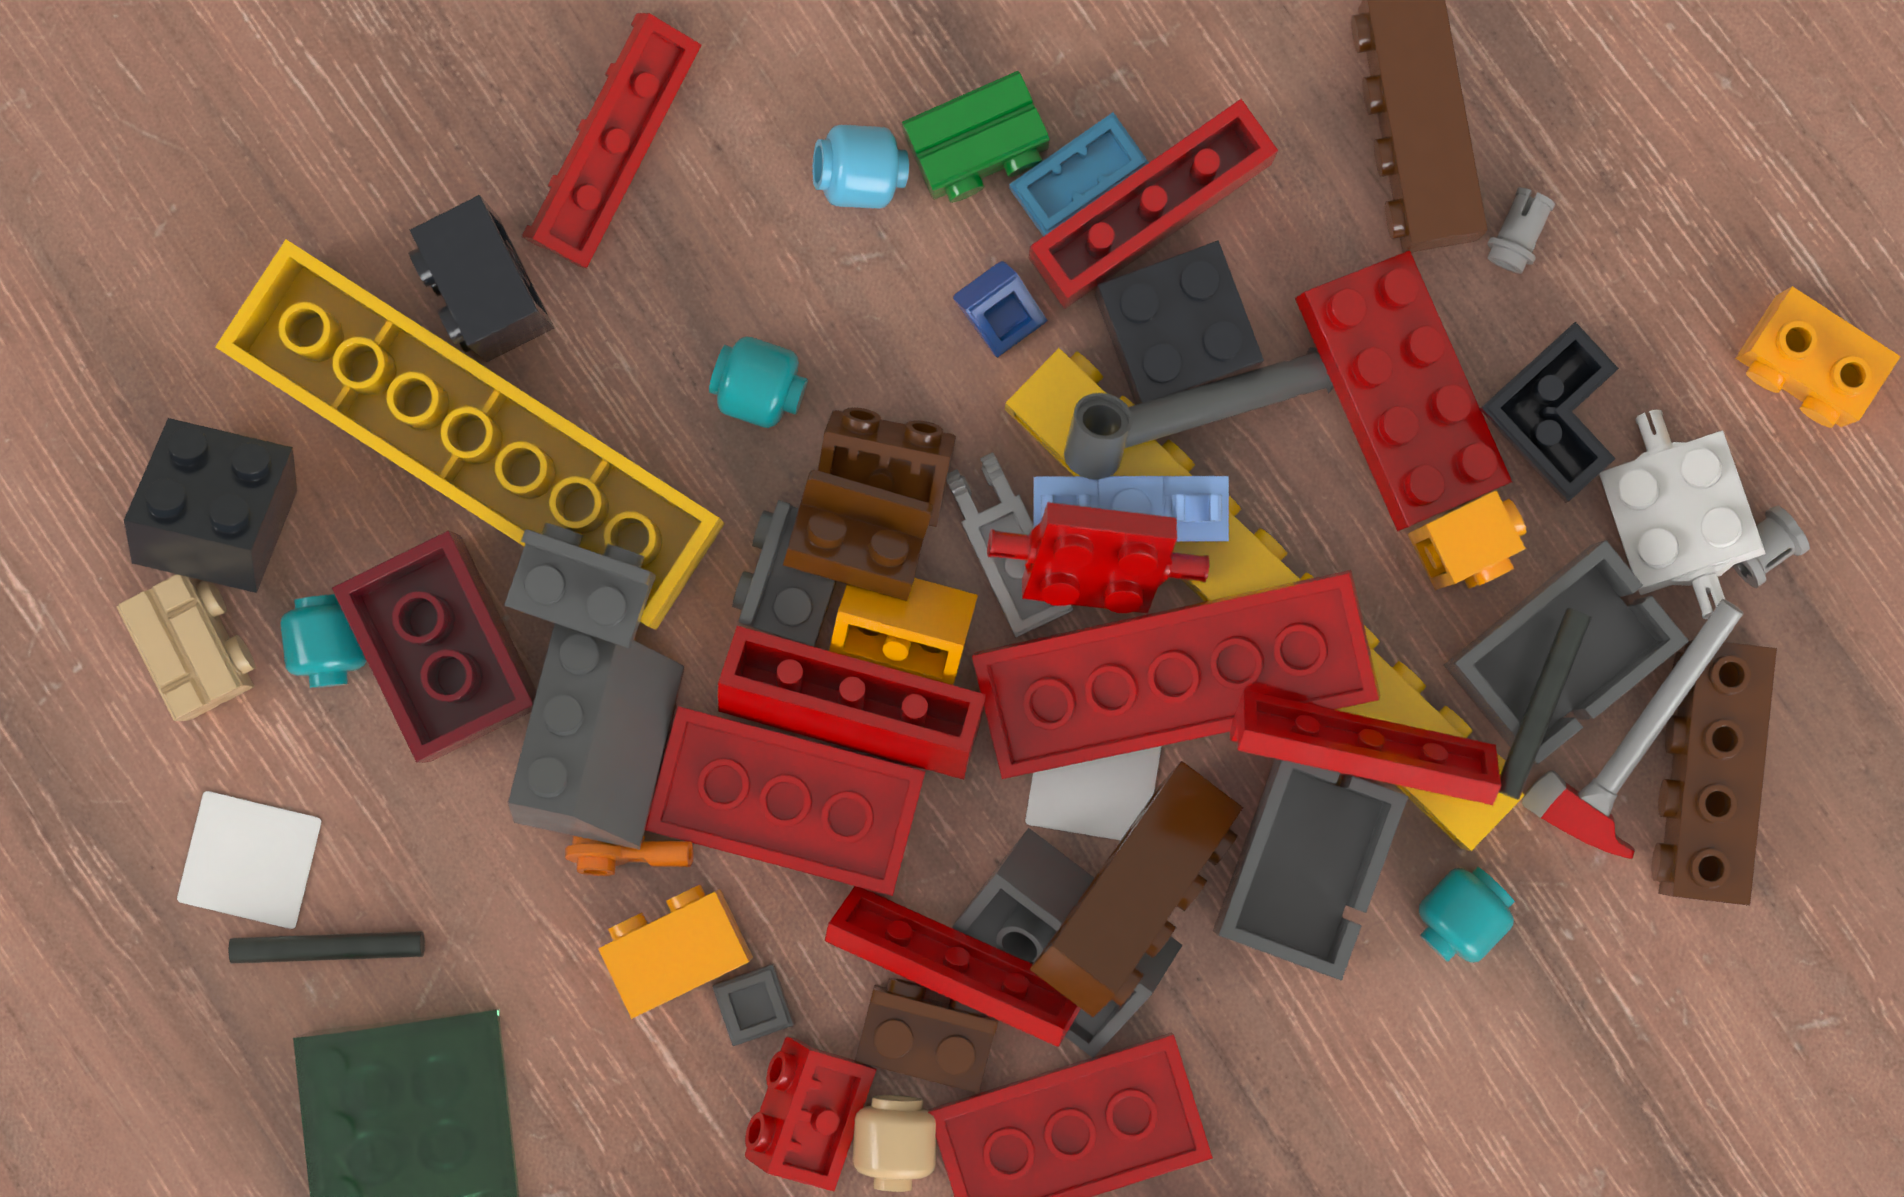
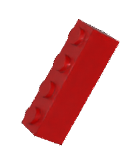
[1029,99,1278,309]
[718,626,986,780]

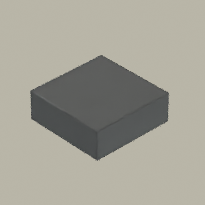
[712,963,795,1046]

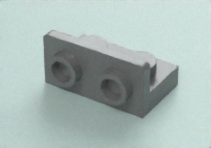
[732,500,837,647]
[504,523,656,649]

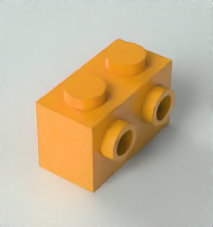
[1735,286,1901,428]
[1407,490,1526,590]
[829,578,978,685]
[598,884,753,1019]

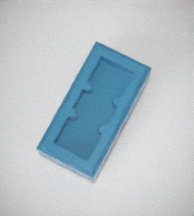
[1009,112,1149,236]

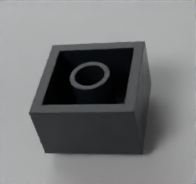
[409,195,555,362]
[1095,240,1264,405]
[124,418,297,593]

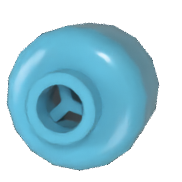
[812,125,909,209]

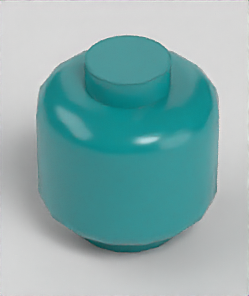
[709,336,808,428]
[280,594,367,688]
[1419,866,1515,963]

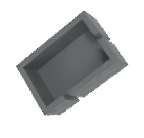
[1444,540,1689,764]
[1213,759,1408,981]

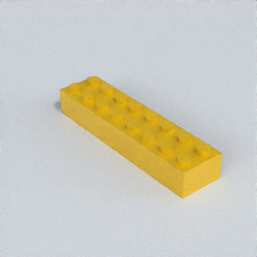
[215,239,725,630]

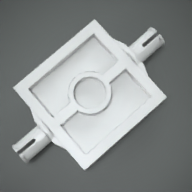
[1599,410,1766,619]

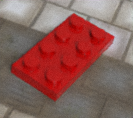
[1295,250,1512,532]
[645,706,926,896]
[928,1032,1213,1197]

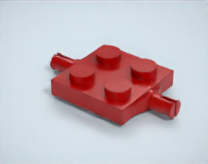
[987,502,1210,614]

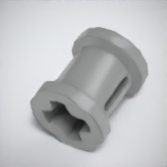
[1732,505,1810,588]

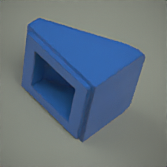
[953,261,1048,358]

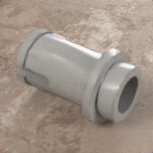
[1487,187,1555,274]

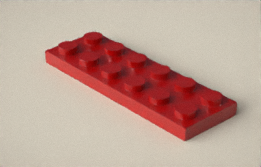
[972,570,1380,779]

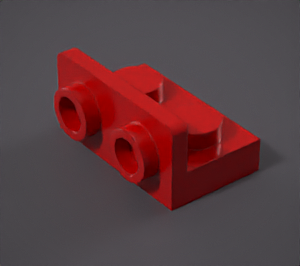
[745,1037,877,1192]

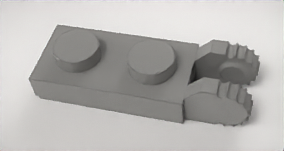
[947,452,1073,638]

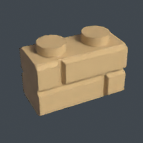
[116,574,255,721]

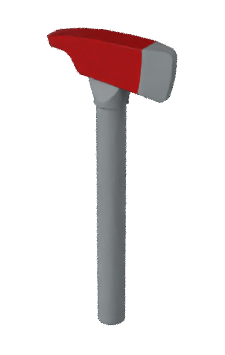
[1522,599,1744,859]

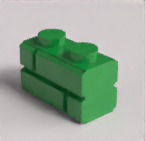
[902,70,1050,203]

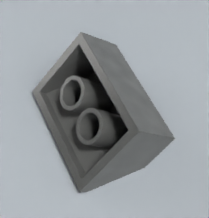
[508,623,684,850]
[951,828,1183,1057]

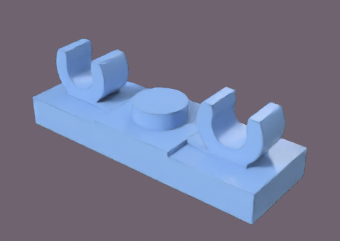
[1034,476,1229,542]

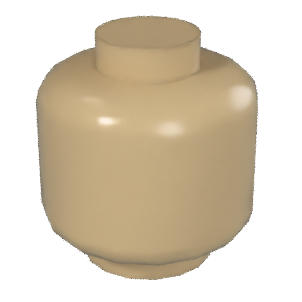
[852,1095,937,1192]

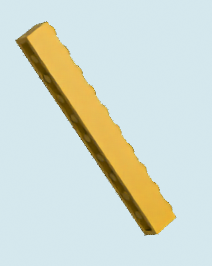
[1005,348,1525,851]

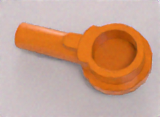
[565,836,694,876]

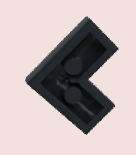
[1479,322,1619,503]

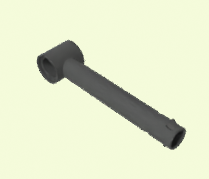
[1064,347,1334,479]

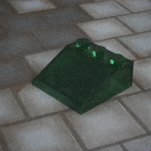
[293,1009,519,1197]

